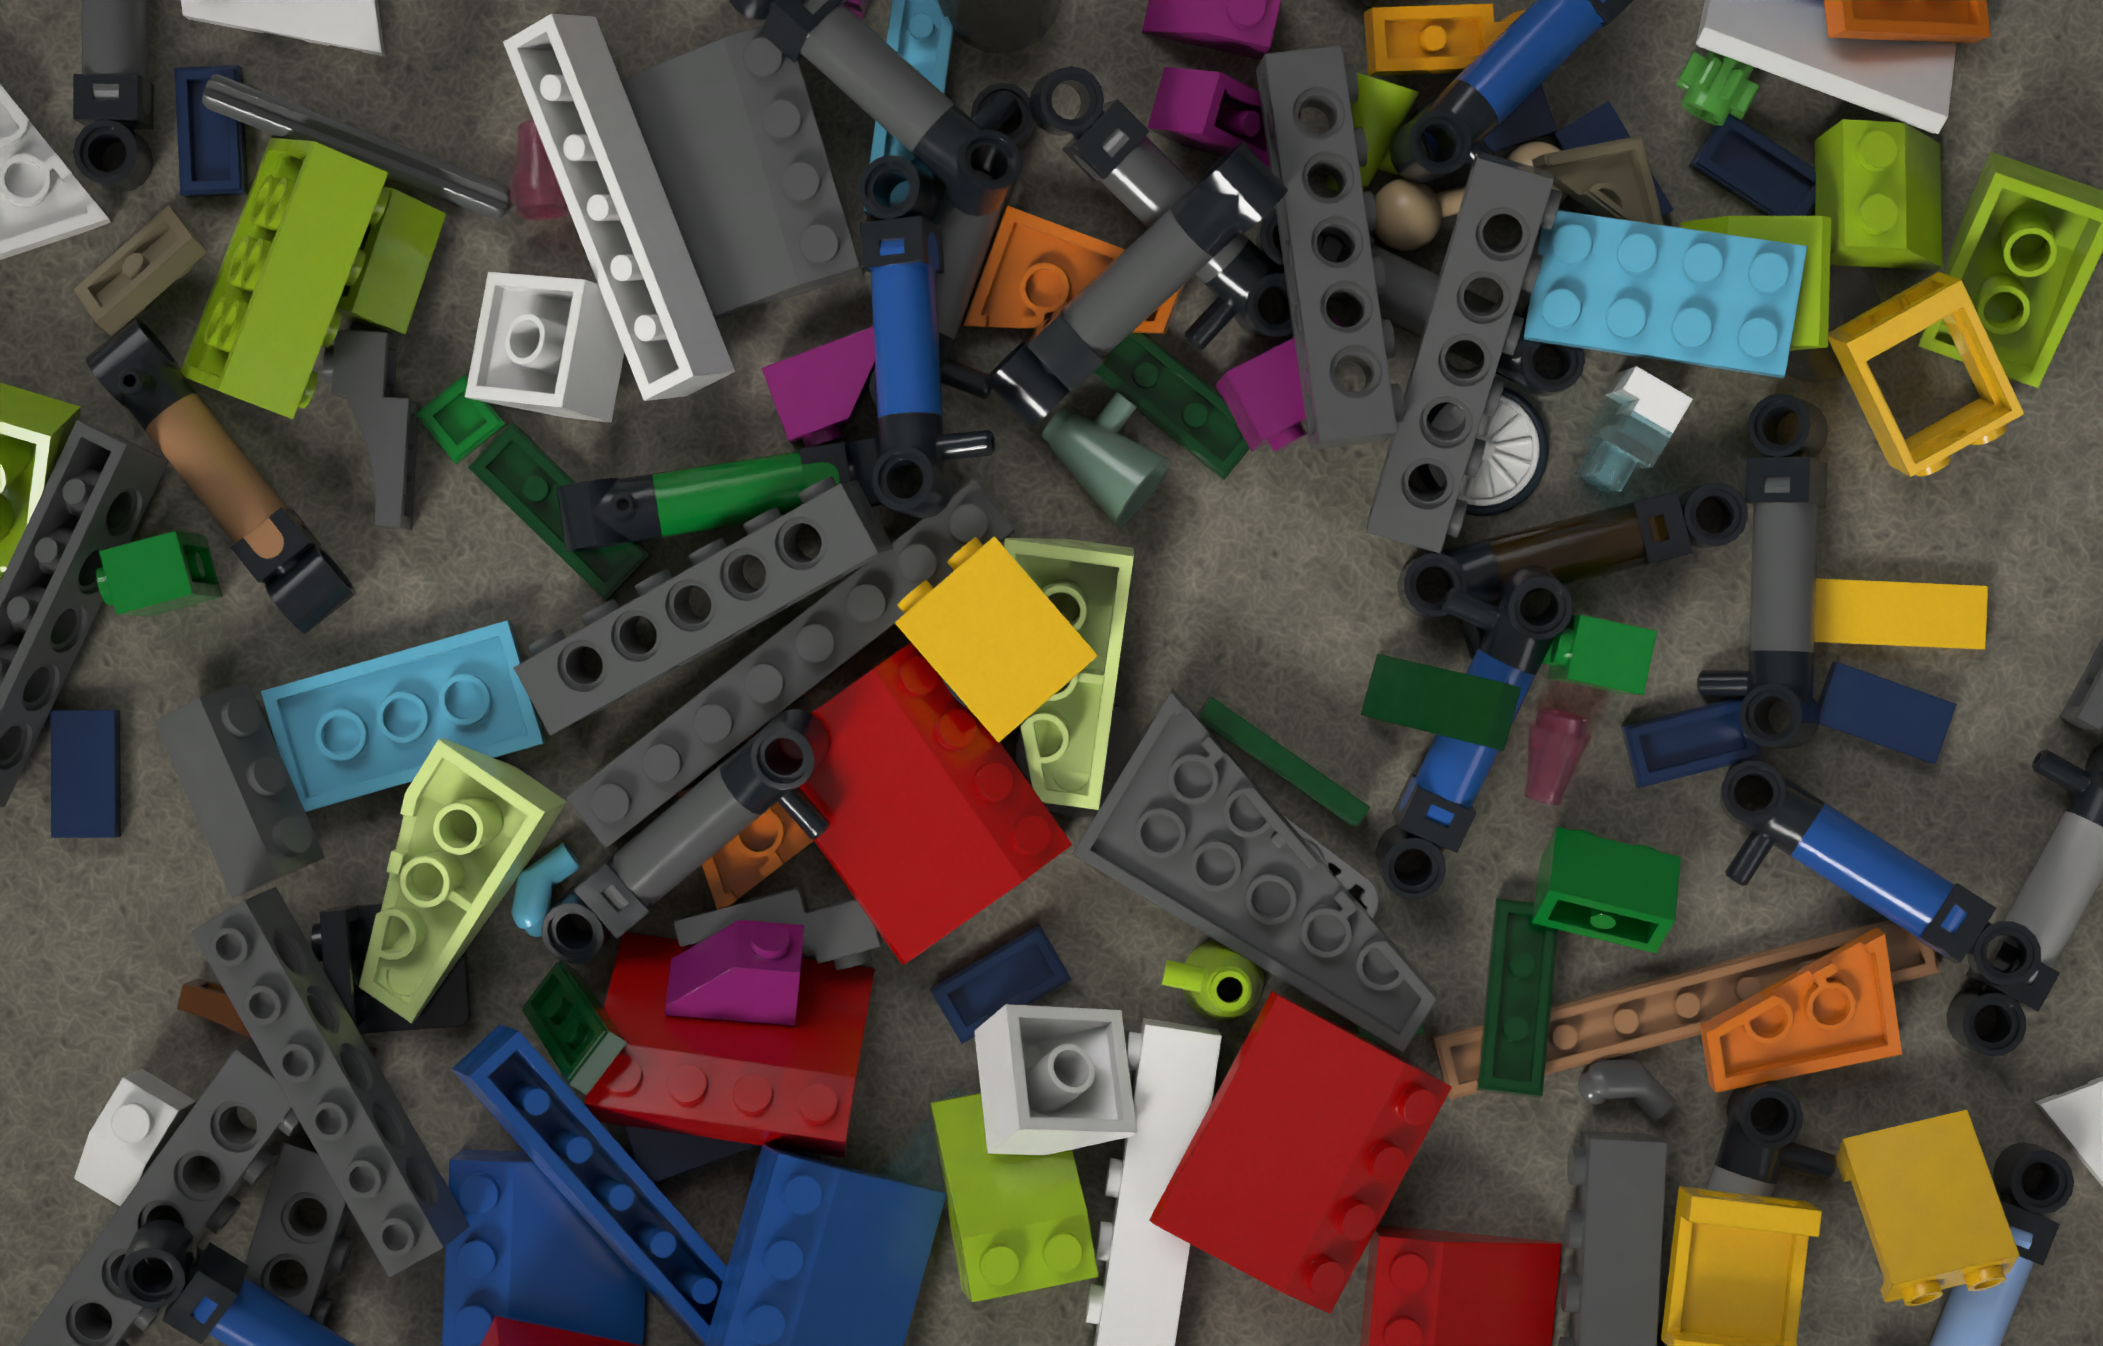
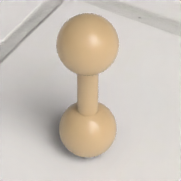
[1373,142,1568,251]

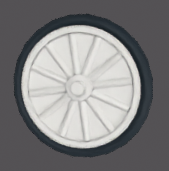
[1418,386,1549,516]

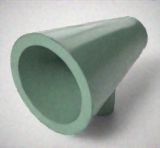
[1042,392,1171,528]

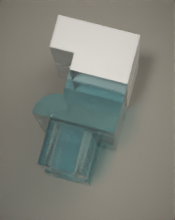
[1574,366,1693,494]

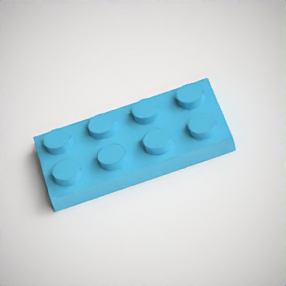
[1523,210,1807,378]
[261,620,547,812]

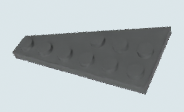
[1073,688,1437,1052]

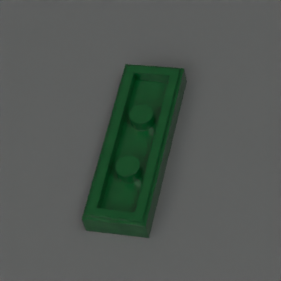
[1093,333,1249,481]
[468,422,652,601]
[1361,654,1521,752]
[1196,697,1371,826]
[1476,898,1558,1098]
[522,960,627,1095]

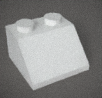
[465,272,624,423]
[974,1004,1137,1155]

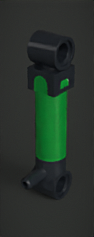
[556,437,915,552]

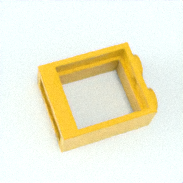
[1828,271,2024,477]

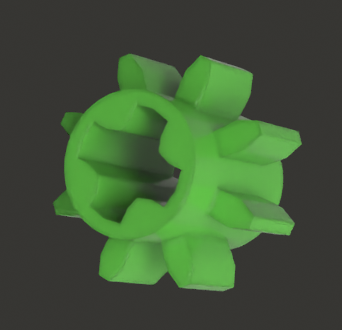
[1675,50,1760,126]

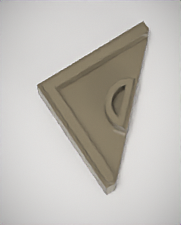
[1532,135,1664,225]

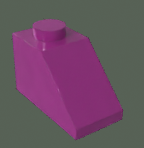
[1142,0,1281,60]
[1147,67,1301,169]
[1216,315,1344,453]
[761,327,875,448]
[665,920,804,1026]

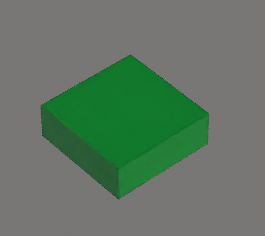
[416,374,507,464]

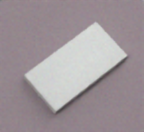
[1696,0,1957,134]

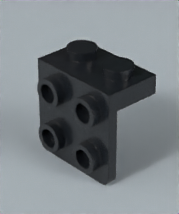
[311,903,471,1036]

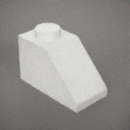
[74,1069,197,1206]

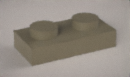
[73,205,208,337]

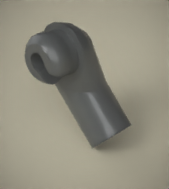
[1578,1058,1676,1122]

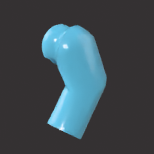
[511,842,582,937]

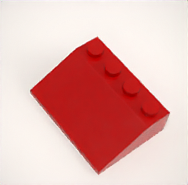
[777,642,1073,965]
[584,932,875,1158]
[1149,991,1452,1314]
[1360,1225,1562,1346]

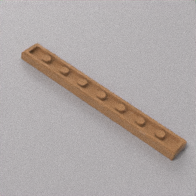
[1432,918,1941,1100]

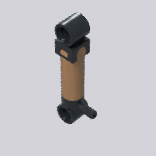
[85,318,357,634]

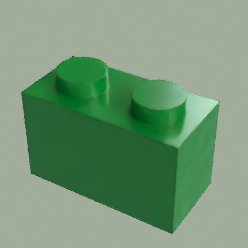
[96,531,223,617]
[1542,615,1658,695]
[1532,827,1681,953]

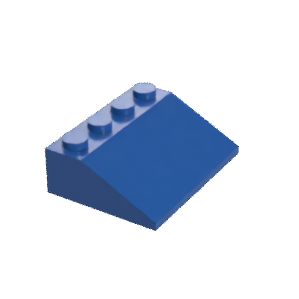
[705,1144,947,1346]
[442,1149,647,1346]

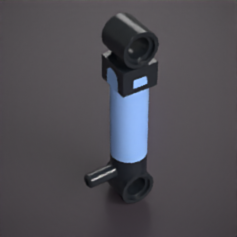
[1929,1142,2074,1346]

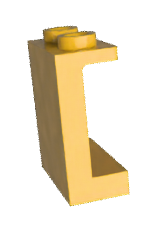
[894,536,1098,743]
[1836,1110,2019,1306]
[1661,1186,1822,1346]

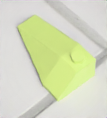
[1004,538,1134,810]
[359,738,567,1023]

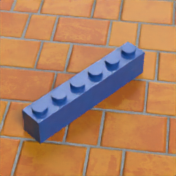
[452,1024,727,1346]

